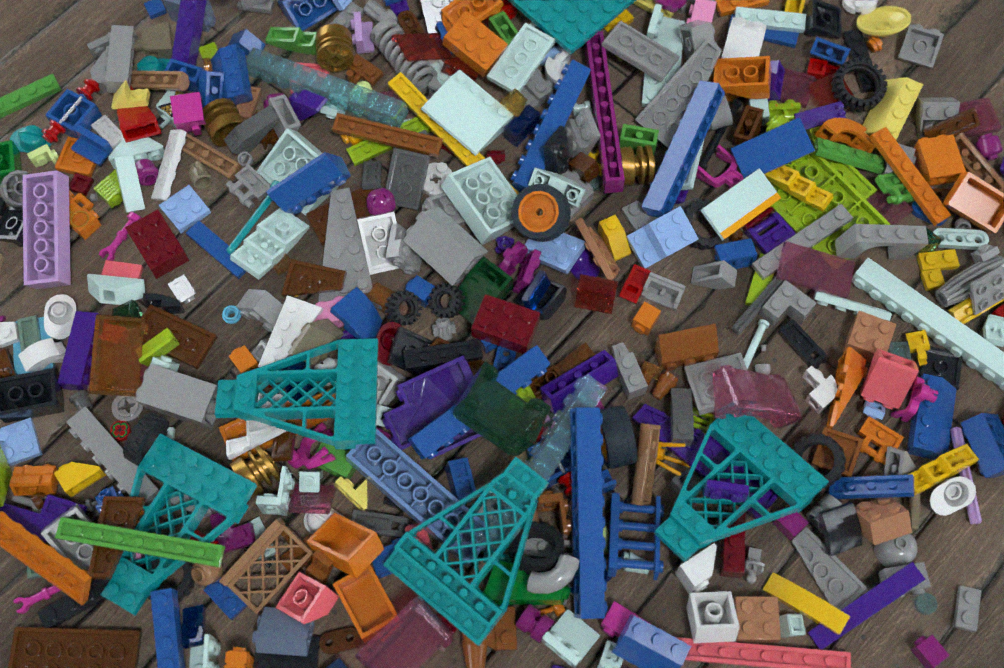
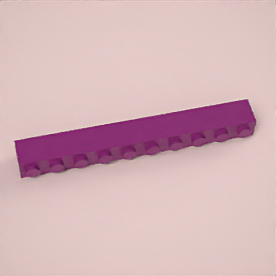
[584,31,625,193]

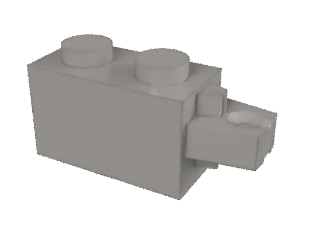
[612,343,648,400]

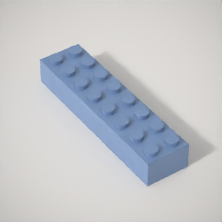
[346,429,496,567]

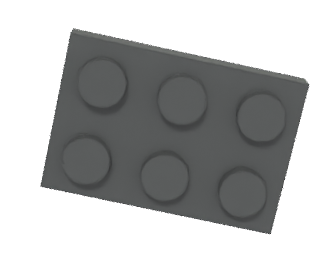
[386,148,431,210]

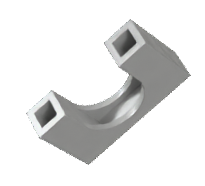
[835,224,929,260]

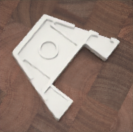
[226,394,286,460]

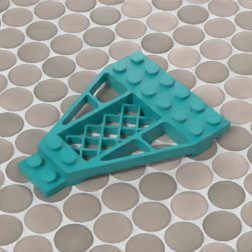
[215,338,379,449]
[654,405,829,563]
[101,433,257,616]
[383,457,549,646]

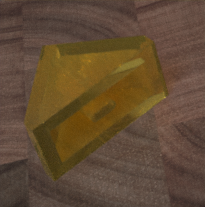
[499,88,528,117]

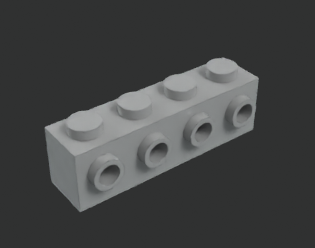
[103,25,135,93]

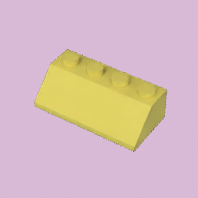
[863,77,923,140]

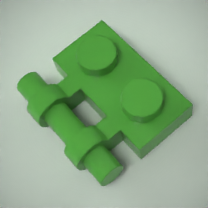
[875,173,914,205]

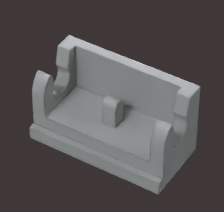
[641,272,686,311]

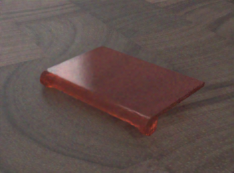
[392,33,453,61]

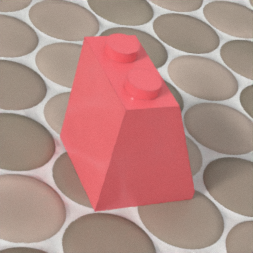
[860,348,919,409]

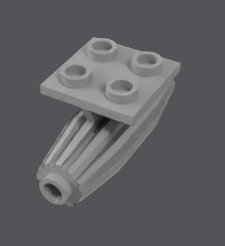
[935,255,1004,315]

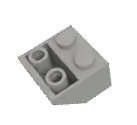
[915,97,960,138]

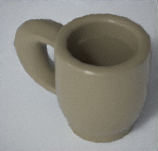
[188,160,213,190]

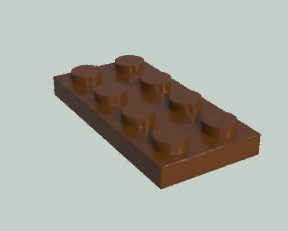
[306,188,375,246]
[131,304,218,370]

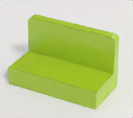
[136,328,180,367]

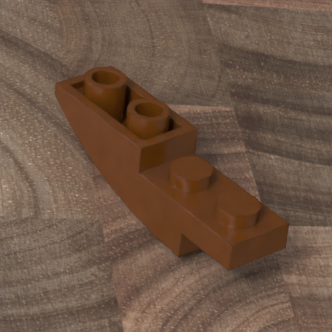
[529,342,595,404]

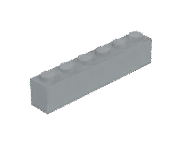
[67,407,160,511]

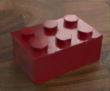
[125,209,189,279]
[471,294,540,354]

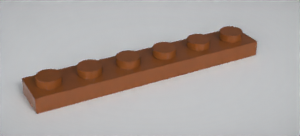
[332,113,443,158]

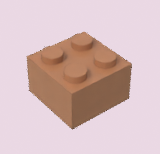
[842,310,897,362]
[854,497,912,545]
[733,597,781,643]

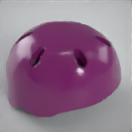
[366,188,396,215]

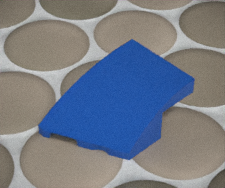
[330,287,382,339]

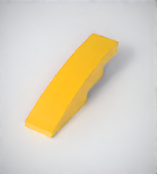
[764,165,834,211]
[907,444,979,496]
[762,572,850,635]

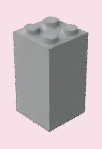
[403,207,488,286]
[135,364,218,430]

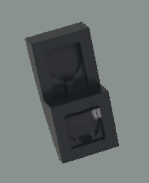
[142,293,185,314]

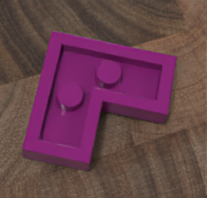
[210,513,256,554]

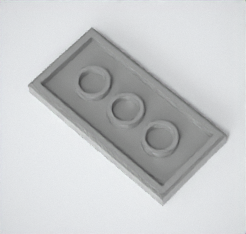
[601,20,680,82]

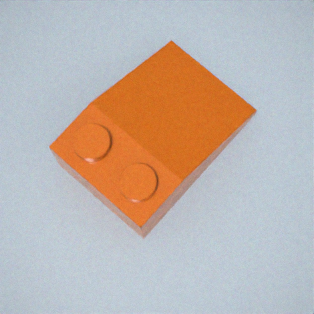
[713,56,771,99]

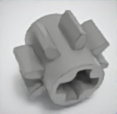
[432,318,456,340]

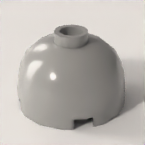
[0,170,28,207]
[874,533,918,567]

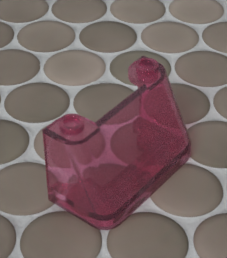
[713,365,801,429]
[355,596,456,668]

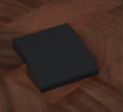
[819,502,862,556]

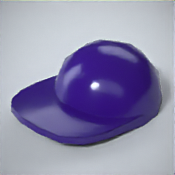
[570,248,600,282]

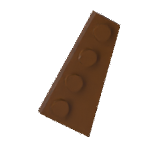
[88,496,146,580]

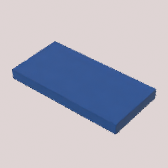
[731,117,815,179]

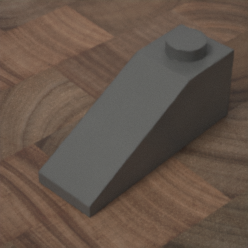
[224,105,280,154]
[670,388,694,446]

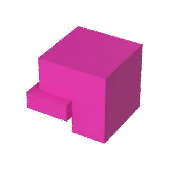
[170,92,206,135]

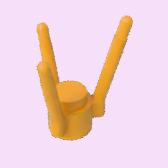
[656,442,691,476]

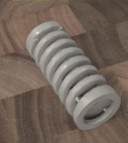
[370,18,437,92]

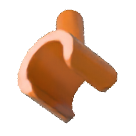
[540,605,566,617]

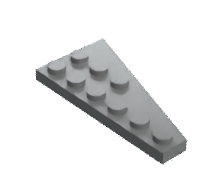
[635,38,721,148]
[318,188,374,302]

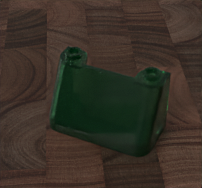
[453,361,551,456]

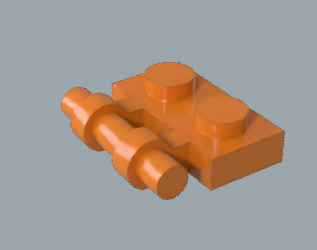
[858,416,904,465]

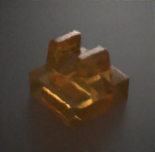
[641,361,662,385]

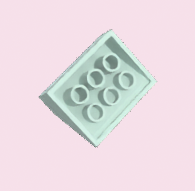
[421,70,514,156]
[256,128,339,216]
[441,157,517,245]

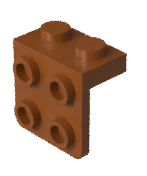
[537,491,571,540]

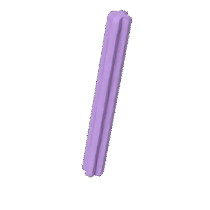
[951,427,982,524]

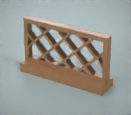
[219,518,314,614]

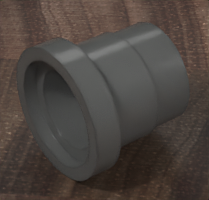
[68,390,93,411]

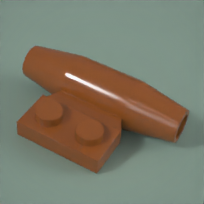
[462,586,517,668]

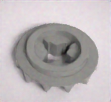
[112,392,143,422]

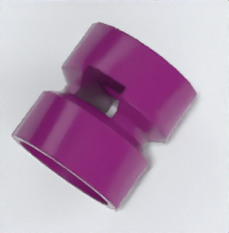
[515,604,555,644]

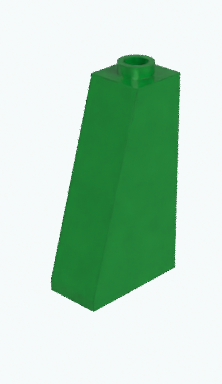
[484,560,570,605]

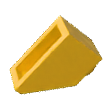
[597,215,631,261]
[54,462,106,497]

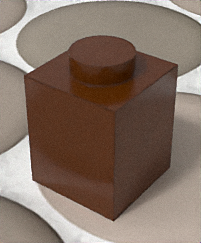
[568,152,600,183]

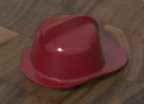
[376,322,404,366]

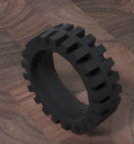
[831,58,888,113]

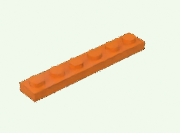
[869,127,951,226]

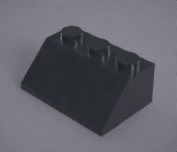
[0,368,64,423]

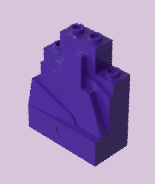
[382,356,497,459]

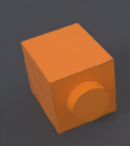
[631,301,661,336]
[228,345,259,374]

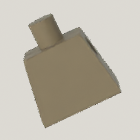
[134,21,174,59]

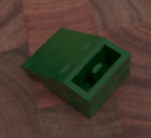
[448,256,513,324]

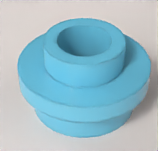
[222,305,241,324]

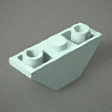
[108,137,165,169]
[528,168,586,207]
[87,274,145,305]

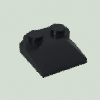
[804,0,842,39]
[543,126,569,175]
[0,206,23,247]
[514,274,567,320]

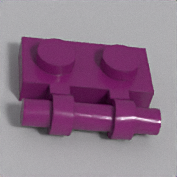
[512,249,541,293]

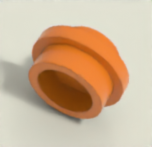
[866,36,883,53]

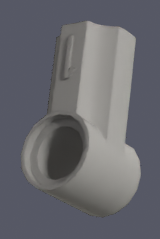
[363,0,398,32]

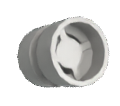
[806,494,842,530]

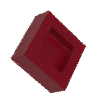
[487,150,505,164]
[69,173,94,197]

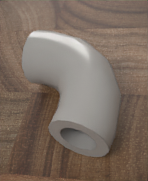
[527,555,580,594]

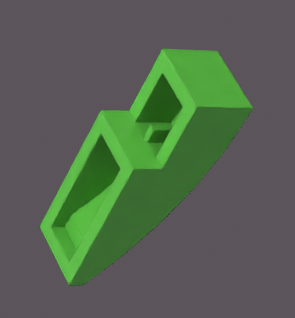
[265,27,317,55]

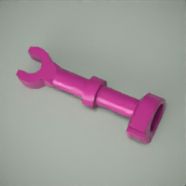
[99,211,141,261]
[14,585,61,614]

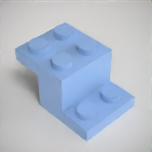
[626,206,698,268]

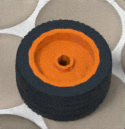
[512,184,571,242]
[600,406,637,469]

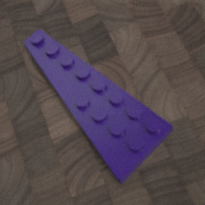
[632,404,779,519]

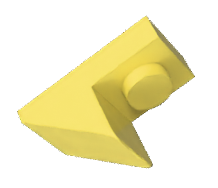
[111,80,150,109]
[334,476,367,511]

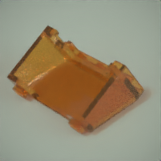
[89,314,149,397]

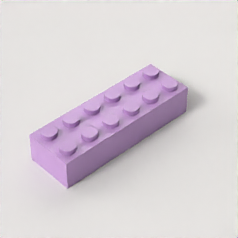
[22,170,71,289]

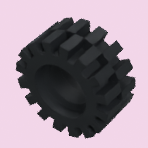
[428,283,465,318]
[385,291,422,325]

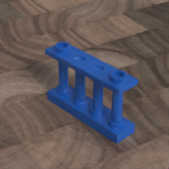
[607,493,664,580]

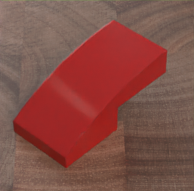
[807,58,840,84]
[619,264,652,304]

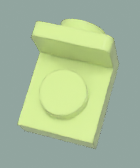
[27,144,59,168]

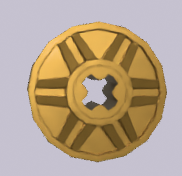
[315,24,354,72]
[203,98,244,147]
[620,145,655,186]
[229,445,280,499]

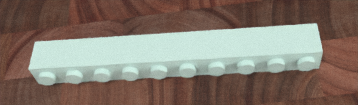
[851,258,1004,391]

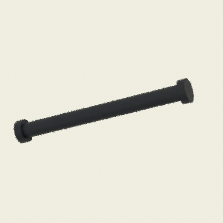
[699,99,742,171]

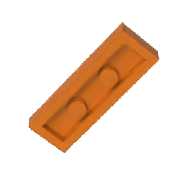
[715,0,770,17]

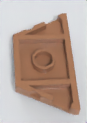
[575,218,620,282]

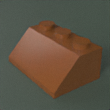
[654,324,719,371]

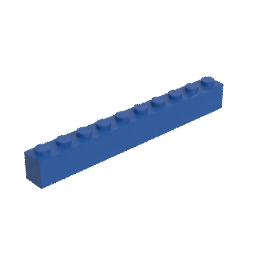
[570,407,607,619]

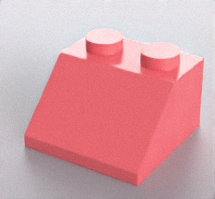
[275,572,339,624]

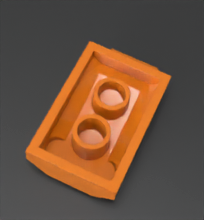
[441,0,504,32]

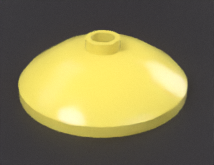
[857,6,911,37]

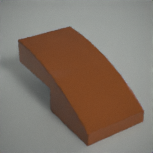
[306,549,334,585]

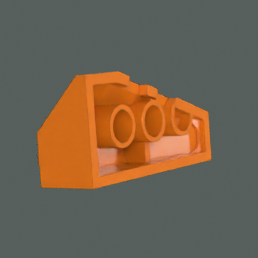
[826,347,868,429]

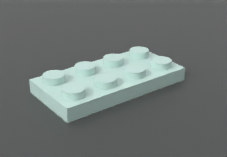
[487,23,555,96]
[641,41,683,107]

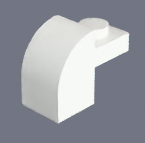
[545,50,570,90]
[18,338,66,372]
[802,366,837,414]

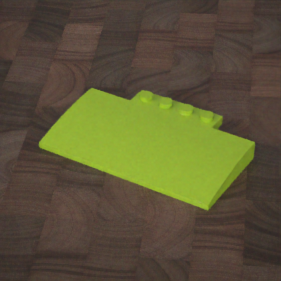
[737,152,890,272]

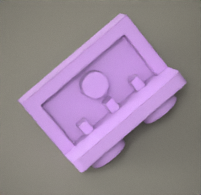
[351,12,374,54]

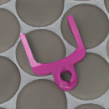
[696,144,743,189]
[891,376,938,423]
[288,422,336,470]

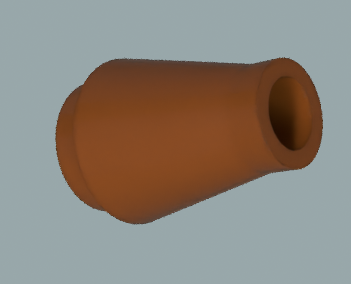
[651,371,678,401]

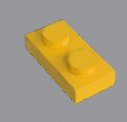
[916,249,960,272]

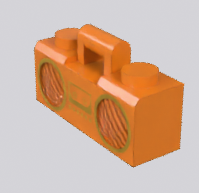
[69,190,101,240]

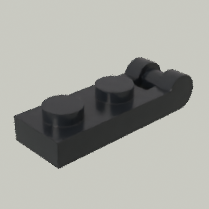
[778,319,829,369]

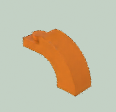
[815,118,875,153]

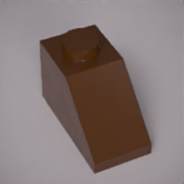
[734,105,764,146]

